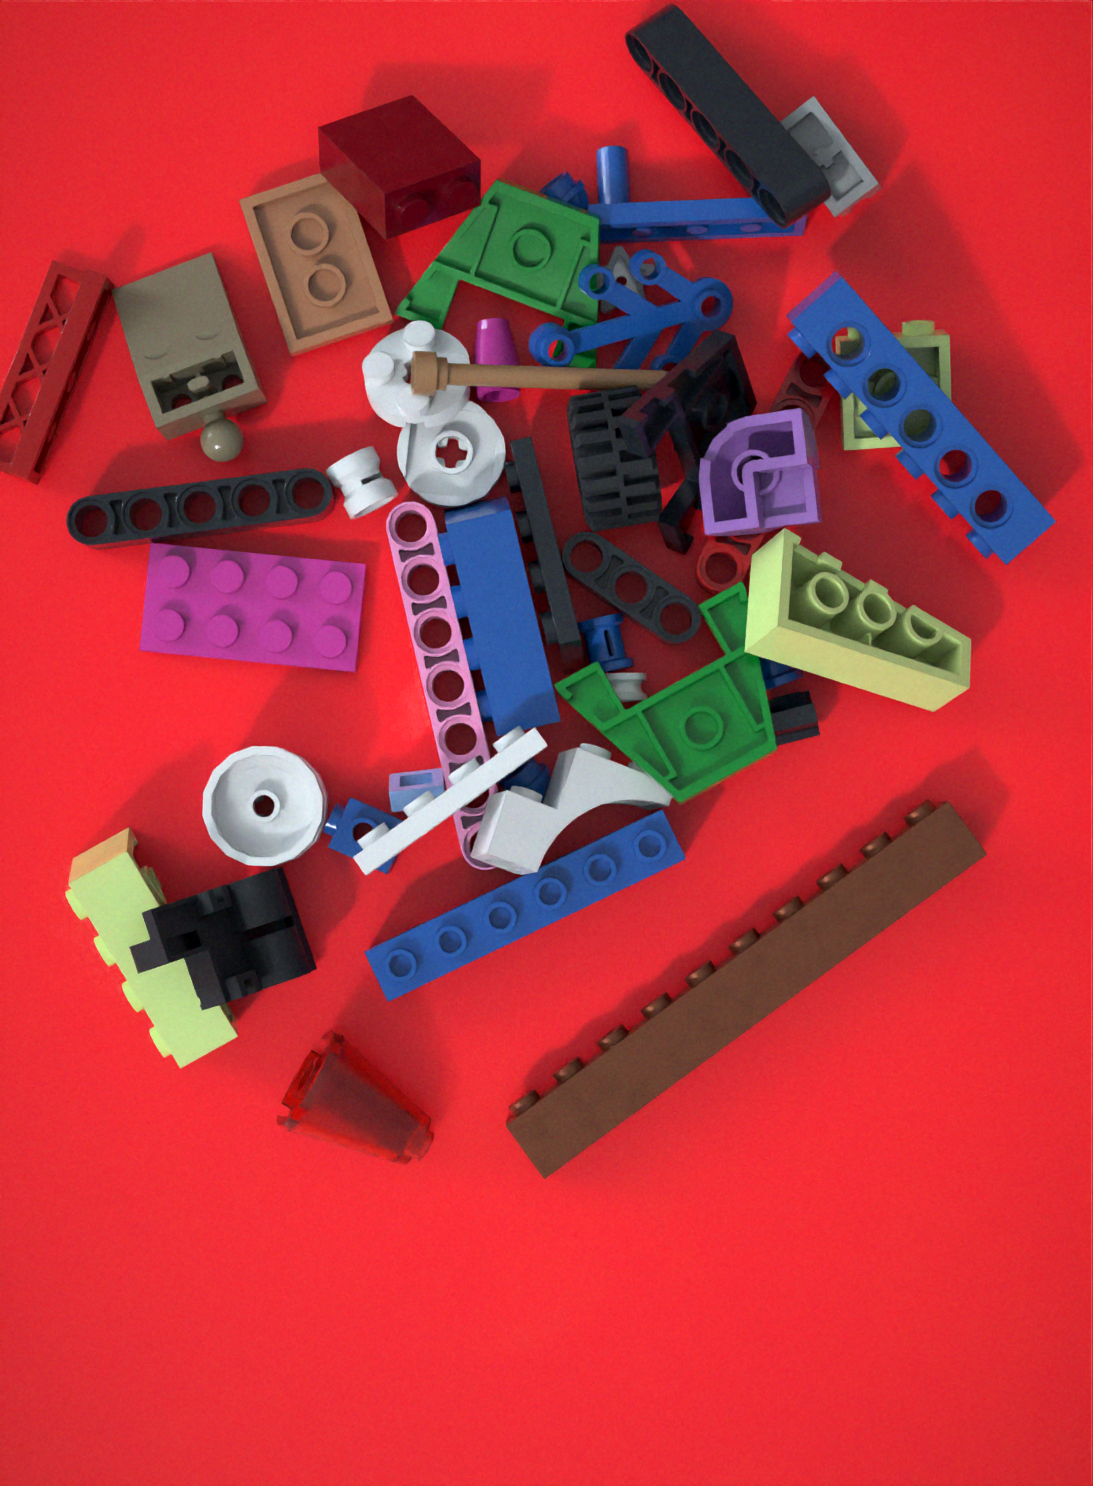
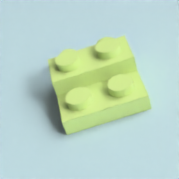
[835,320,951,450]

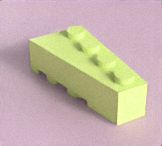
[744,528,971,712]
[65,827,238,1069]

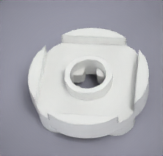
[362,320,471,428]
[397,401,506,508]

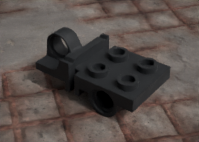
[129,867,317,1010]

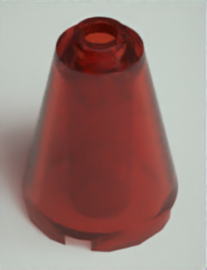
[276,1029,435,1165]

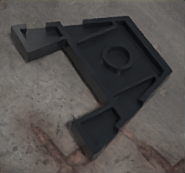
[617,329,757,555]

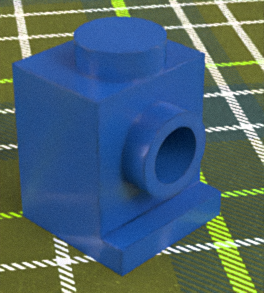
[324,797,404,874]

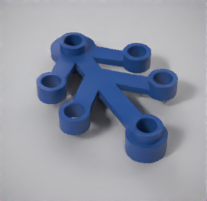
[529,249,733,391]

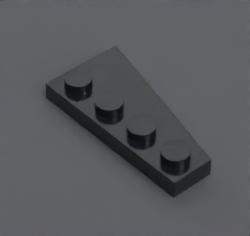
[503,436,585,676]

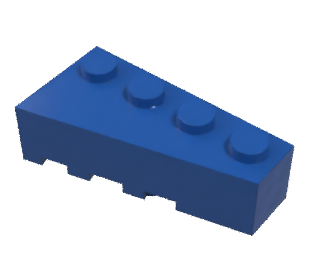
[437,495,561,736]

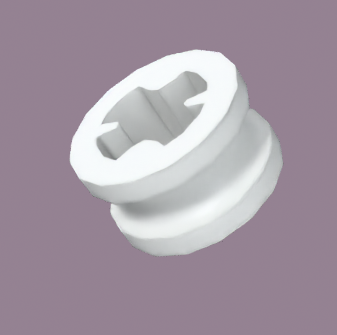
[605,673,647,702]

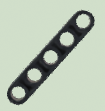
[624,3,831,229]
[66,468,336,550]

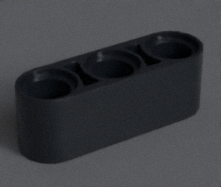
[562,532,701,646]

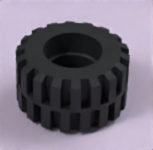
[566,385,662,532]

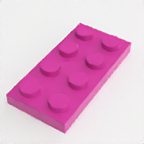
[139,543,367,673]

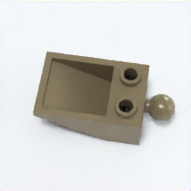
[111,252,268,462]

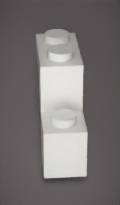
[470,743,672,875]

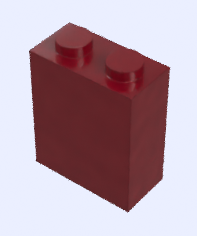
[318,95,481,240]

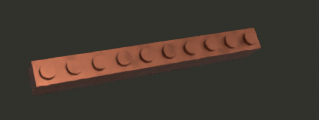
[506,799,987,1179]

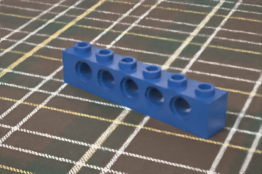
[786,271,1056,565]
[364,809,686,1002]

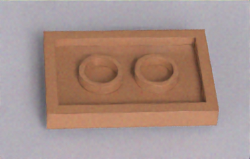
[239,173,394,357]

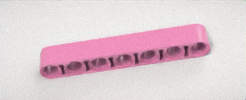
[386,501,499,870]

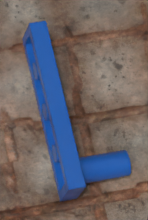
[588,146,807,244]

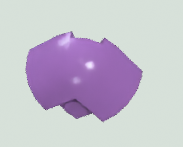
[699,408,823,536]

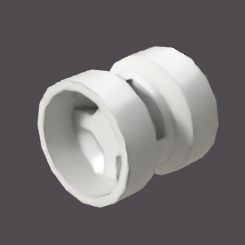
[326,446,398,520]

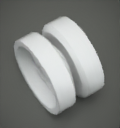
[202,746,328,866]

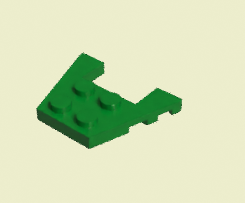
[395,177,601,368]
[554,581,777,805]

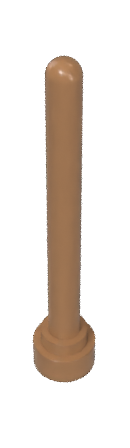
[411,351,668,396]

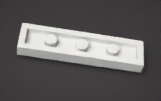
[353,725,548,875]

